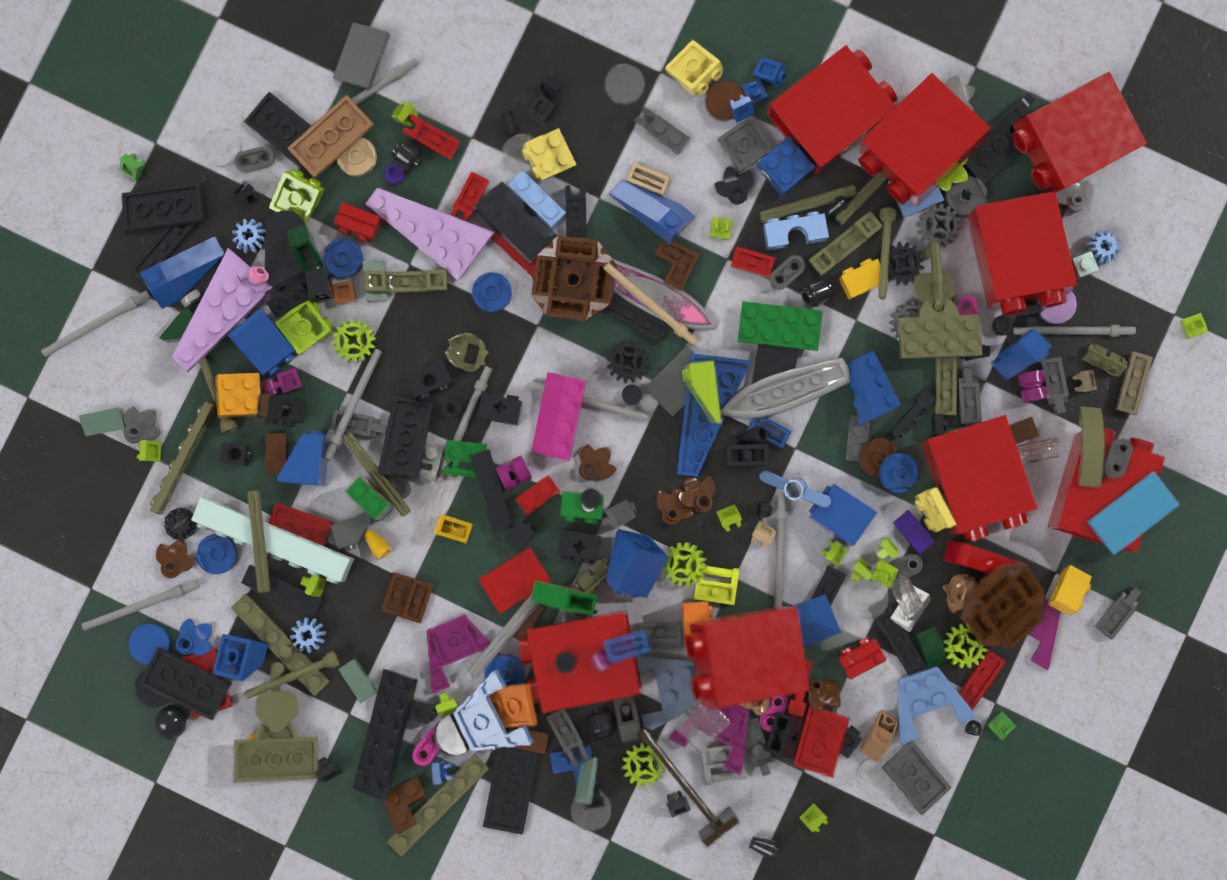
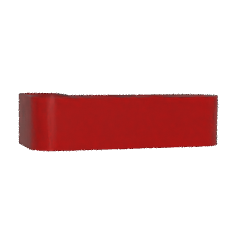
[943,541,1028,574]

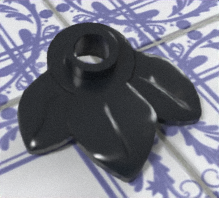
[714,166,754,205]

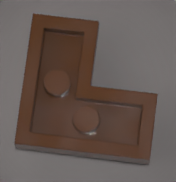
[655,239,700,291]
[383,777,427,834]

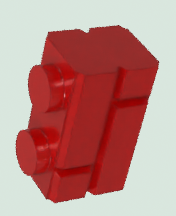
[334,202,383,243]
[516,475,561,516]
[837,637,887,680]

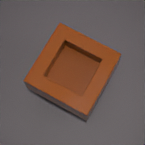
[332,281,356,305]

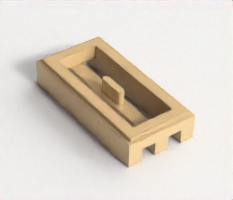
[626,162,671,196]

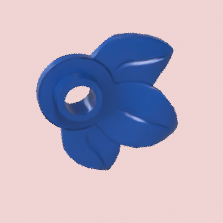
[176,618,213,656]

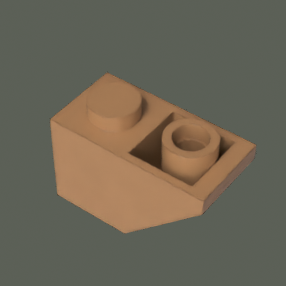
[859,710,899,762]

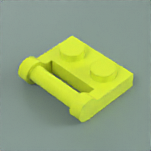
[694,563,739,605]

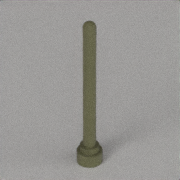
[878,208,896,300]
[199,356,238,434]
[244,650,340,699]

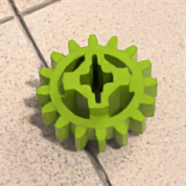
[331,319,376,363]
[663,542,707,587]
[942,624,988,668]
[622,742,666,788]

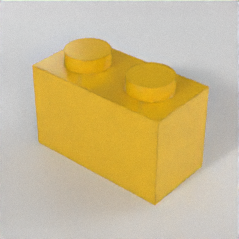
[839,258,880,300]
[1048,565,1092,616]

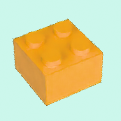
[215,373,261,418]

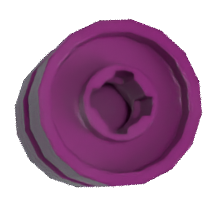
[1017,370,1049,403]
[496,455,533,491]

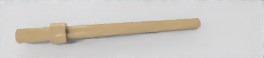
[603,263,698,346]

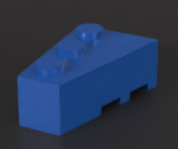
[991,328,1051,380]
[847,351,901,426]

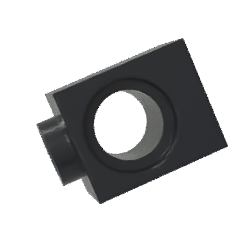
[219,442,253,466]
[504,520,536,552]
[408,697,437,725]
[841,725,863,759]

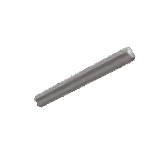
[468,594,540,678]

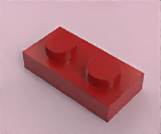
[731,247,775,278]

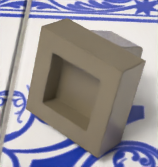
[1073,370,1097,392]

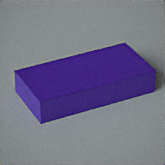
[892,510,935,554]

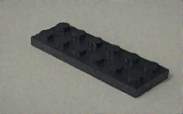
[353,669,418,801]

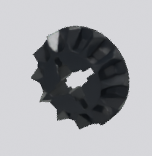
[164,508,197,540]

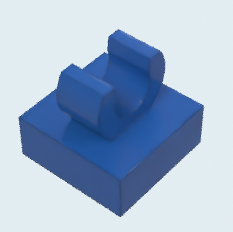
[741,79,768,105]
[730,95,754,123]
[431,760,455,784]

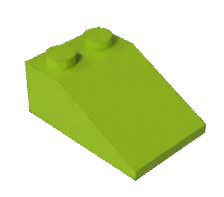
[682,361,721,424]

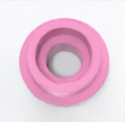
[248,266,269,285]

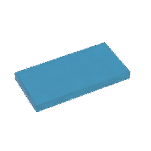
[1087,472,1180,555]

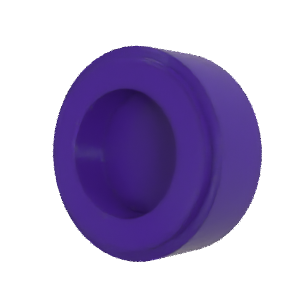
[385,164,405,185]

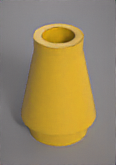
[363,529,392,560]

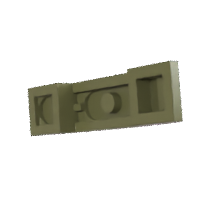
[809,211,883,276]
[365,270,447,293]
[1078,406,1104,488]

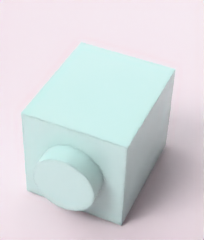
[1071,251,1099,280]

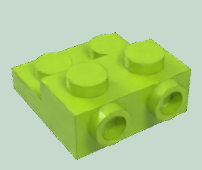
[269,169,325,225]
[275,299,334,356]

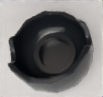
[155,706,187,739]

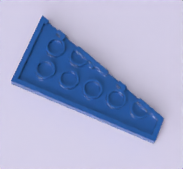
[676,353,751,477]

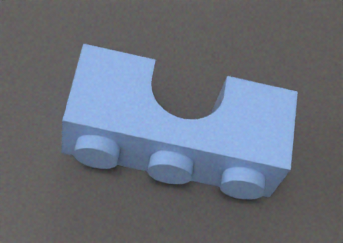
[508,170,566,230]
[763,212,829,251]

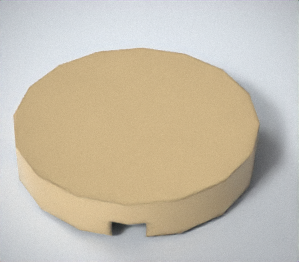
[337,138,377,177]

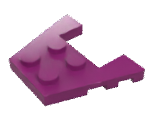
[1028,597,1061,670]
[427,614,501,694]
[668,704,750,776]

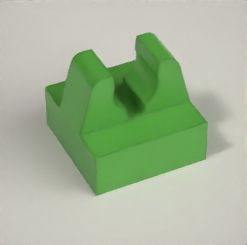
[119,153,145,181]
[986,710,1016,740]

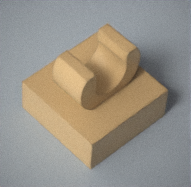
[751,521,777,549]

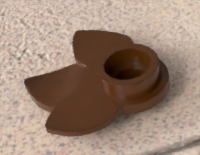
[579,444,617,480]
[678,476,716,513]
[656,488,695,526]
[156,540,196,579]
[805,679,842,711]

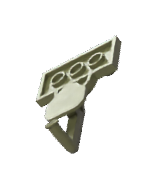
[897,241,982,359]
[233,661,318,783]

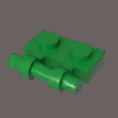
[443,440,487,479]

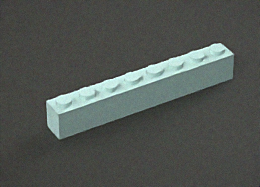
[191,498,354,584]

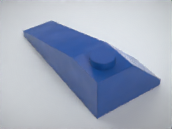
[609,180,696,245]
[140,236,225,309]

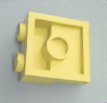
[665,40,723,97]
[522,128,576,182]
[914,487,956,532]

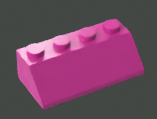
[531,372,587,461]

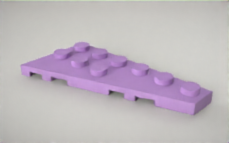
[366,188,495,280]
[172,248,273,373]

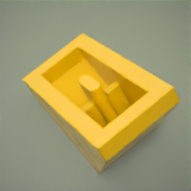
[434,514,473,543]

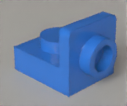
[753,57,788,89]

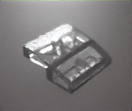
[672,699,731,754]

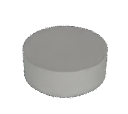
[181,289,201,307]

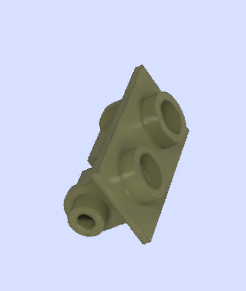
[1082,343,1128,377]
[574,557,609,594]

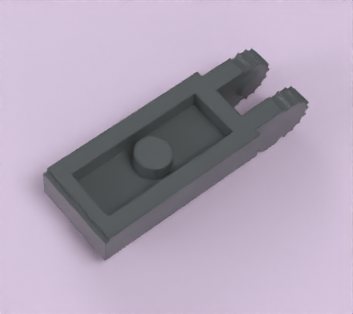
[634,107,690,155]
[546,709,590,767]

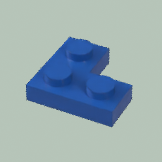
[550,745,597,787]

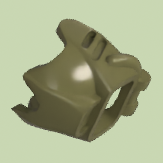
[445,333,489,372]

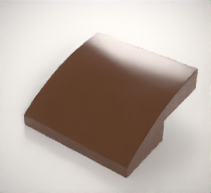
[380,572,433,624]

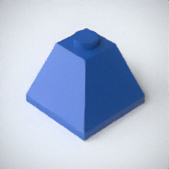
[794,594,841,648]
[212,634,268,681]

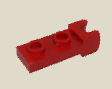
[402,114,460,160]
[785,659,813,718]

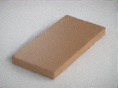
[287,95,375,179]

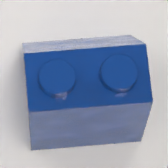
[228,309,297,377]
[277,431,330,486]
[809,484,878,546]
[606,529,668,598]

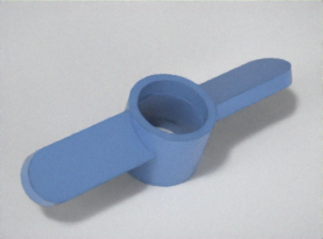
[759,471,831,508]

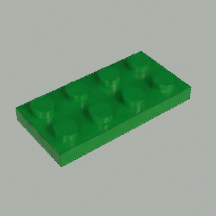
[737,301,823,352]

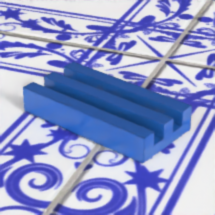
[746,417,792,449]
[604,631,650,663]

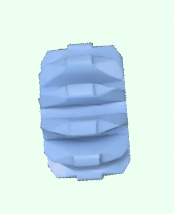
[232,219,266,253]
[1086,230,1121,264]
[290,617,326,653]

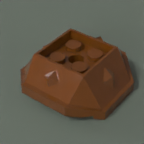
[531,236,617,322]
[960,562,1044,648]

